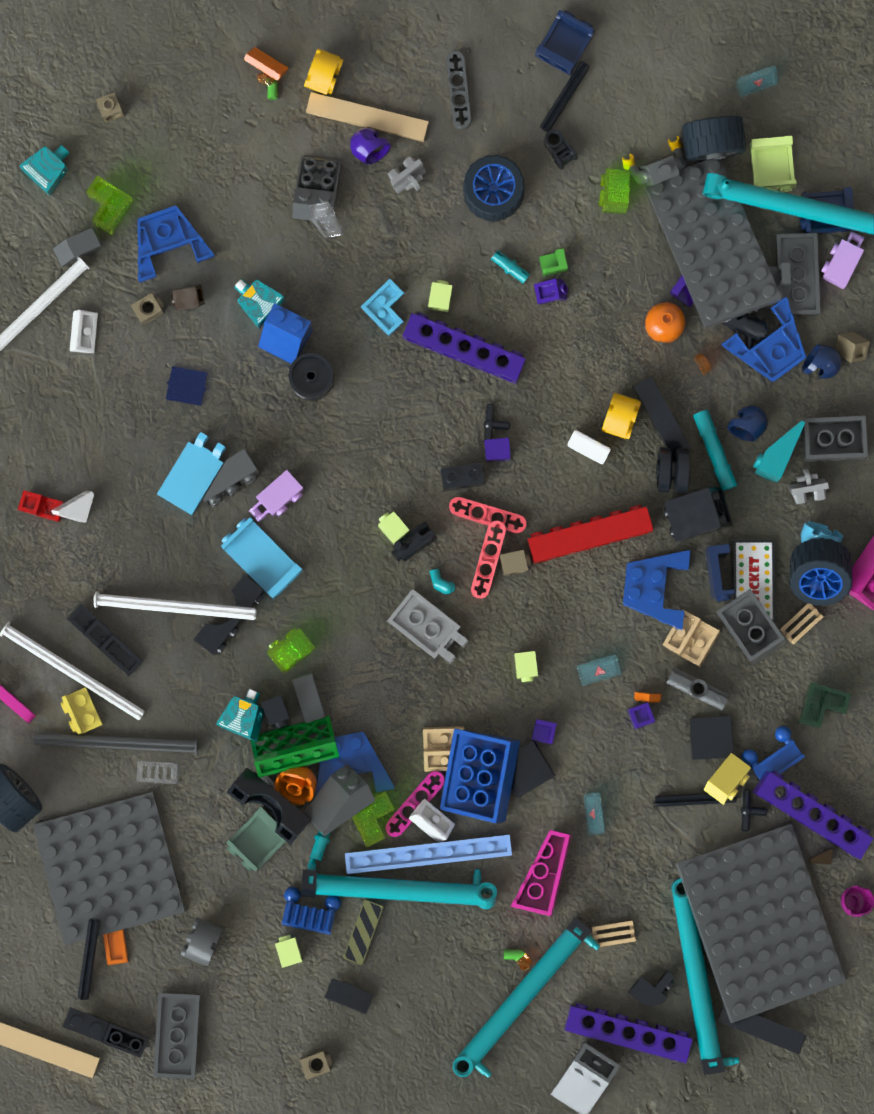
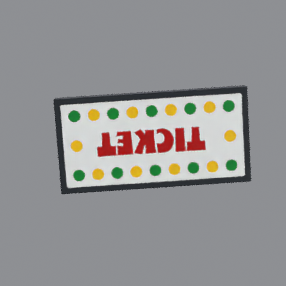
[733,540,775,622]

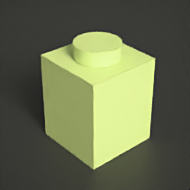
[428,280,452,313]
[378,511,410,545]
[514,651,538,682]
[275,935,303,968]

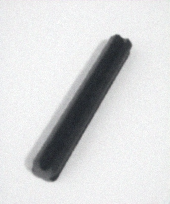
[540,61,589,132]
[655,793,737,807]
[78,918,100,1000]

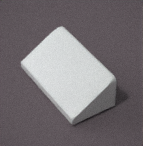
[70,310,98,353]
[568,430,611,464]
[409,799,455,843]

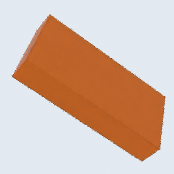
[244,47,288,81]
[103,929,129,965]

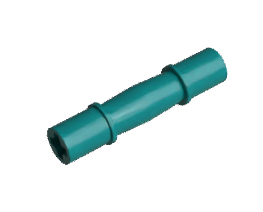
[693,410,738,492]

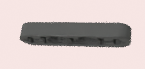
[446,51,471,130]

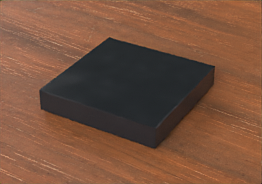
[689,716,734,760]

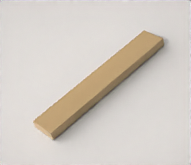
[306,92,429,142]
[0,1022,100,1078]

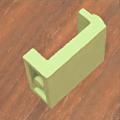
[750,136,797,192]

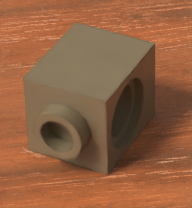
[96,92,124,124]
[131,293,164,326]
[499,550,531,576]
[300,1050,333,1080]

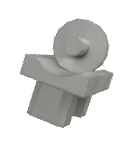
[388,156,427,194]
[788,469,829,504]

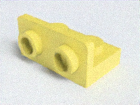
[61,687,103,735]

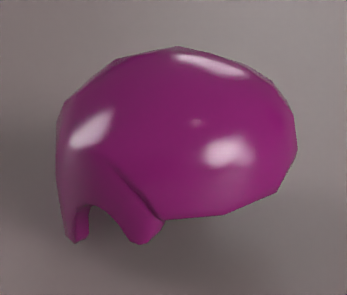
[841,885,874,917]

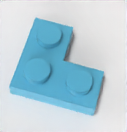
[361,279,404,336]

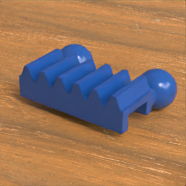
[741,726,805,780]
[282,887,341,935]

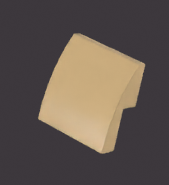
[662,610,721,667]
[423,726,464,772]

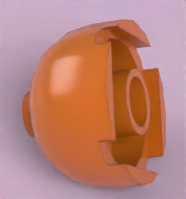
[645,302,686,343]
[274,766,317,805]

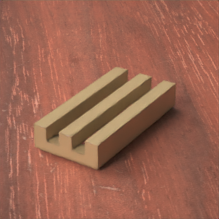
[779,603,823,645]
[591,920,636,947]

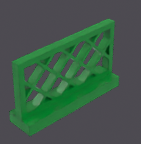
[250,716,339,778]

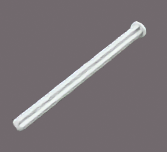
[0,257,90,351]
[94,591,257,620]
[0,622,145,720]

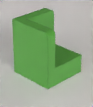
[539,248,568,277]

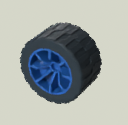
[463,155,525,222]
[790,538,852,606]

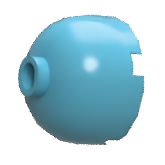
[801,521,844,543]

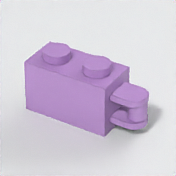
[821,231,865,290]
[249,470,304,522]

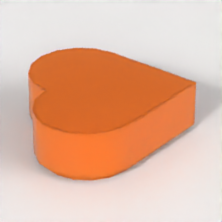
[634,692,662,702]

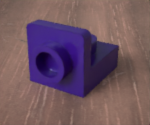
[534,279,568,305]

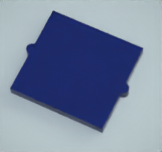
[166,366,207,406]

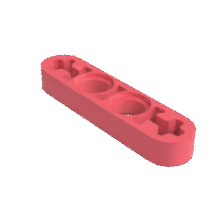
[449,497,526,534]
[471,521,506,599]

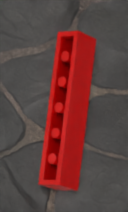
[527,505,653,564]

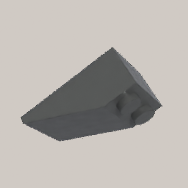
[716,589,787,666]
[304,764,375,836]

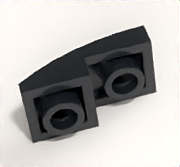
[324,979,373,1014]

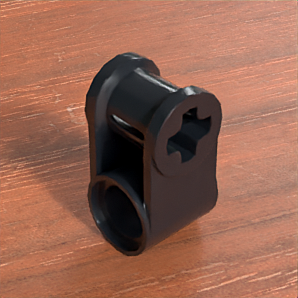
[544,129,578,170]

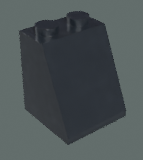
[664,487,733,541]

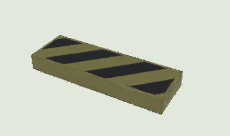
[343,899,384,965]

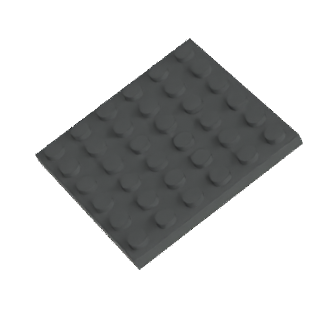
[33,792,185,946]

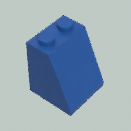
[258,303,313,364]

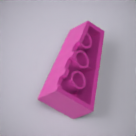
[510,830,572,916]

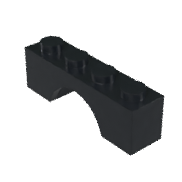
[193,575,265,656]
[227,767,311,845]

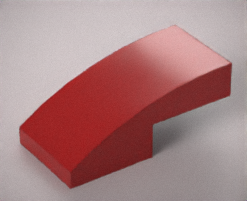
[18,490,65,522]

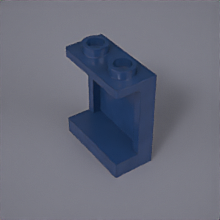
[535,10,595,76]
[800,187,854,234]
[705,544,735,602]

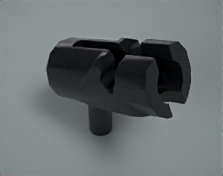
[721,313,768,349]
[392,522,438,562]

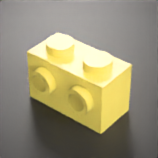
[704,753,751,805]

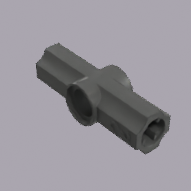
[666,668,730,711]

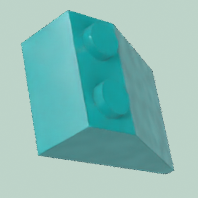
[753,421,805,483]

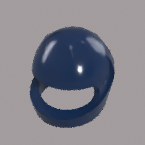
[802,344,842,379]
[727,405,768,442]

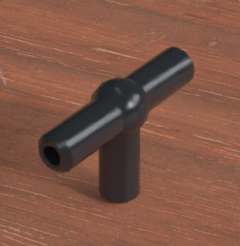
[484,404,510,441]
[741,790,767,831]

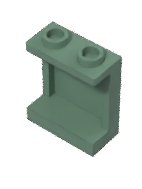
[226,807,286,872]

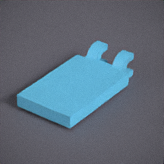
[157,432,226,516]

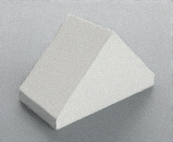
[51,491,94,523]

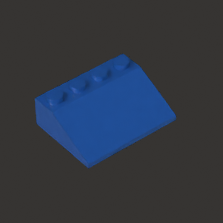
[440,728,520,823]

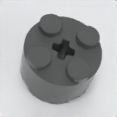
[181,917,223,966]

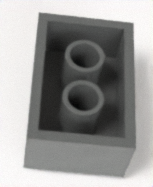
[802,416,868,462]

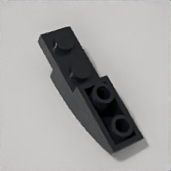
[62,1007,149,1058]

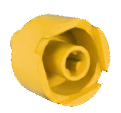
[304,48,343,95]
[602,392,641,439]

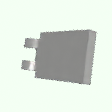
[387,589,469,664]

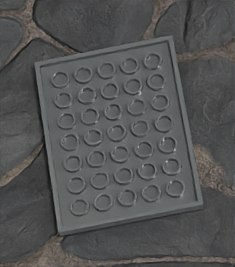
[676,824,846,1023]

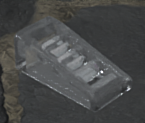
[310,201,343,238]
[136,761,179,784]

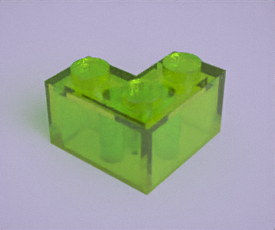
[598,168,630,215]
[86,175,133,235]
[266,628,316,674]
[352,791,395,847]

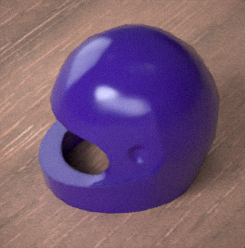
[350,128,391,164]

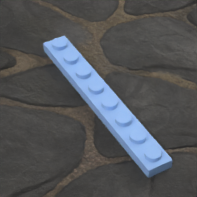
[345,835,512,874]

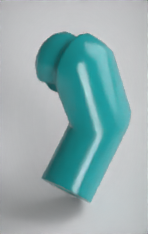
[429,569,455,594]

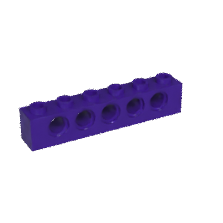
[403,312,526,384]
[753,770,874,860]
[564,1003,693,1063]

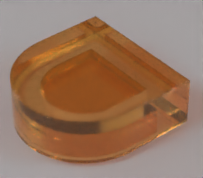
[693,353,711,375]

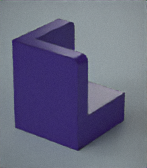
[670,276,694,307]
[484,438,511,462]
[627,702,655,730]
[532,719,557,745]

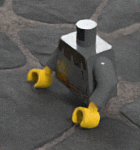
[622,136,687,186]

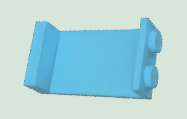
[221,517,303,600]

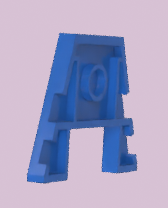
[138,205,215,283]
[721,297,806,382]
[623,550,690,630]
[315,732,395,797]

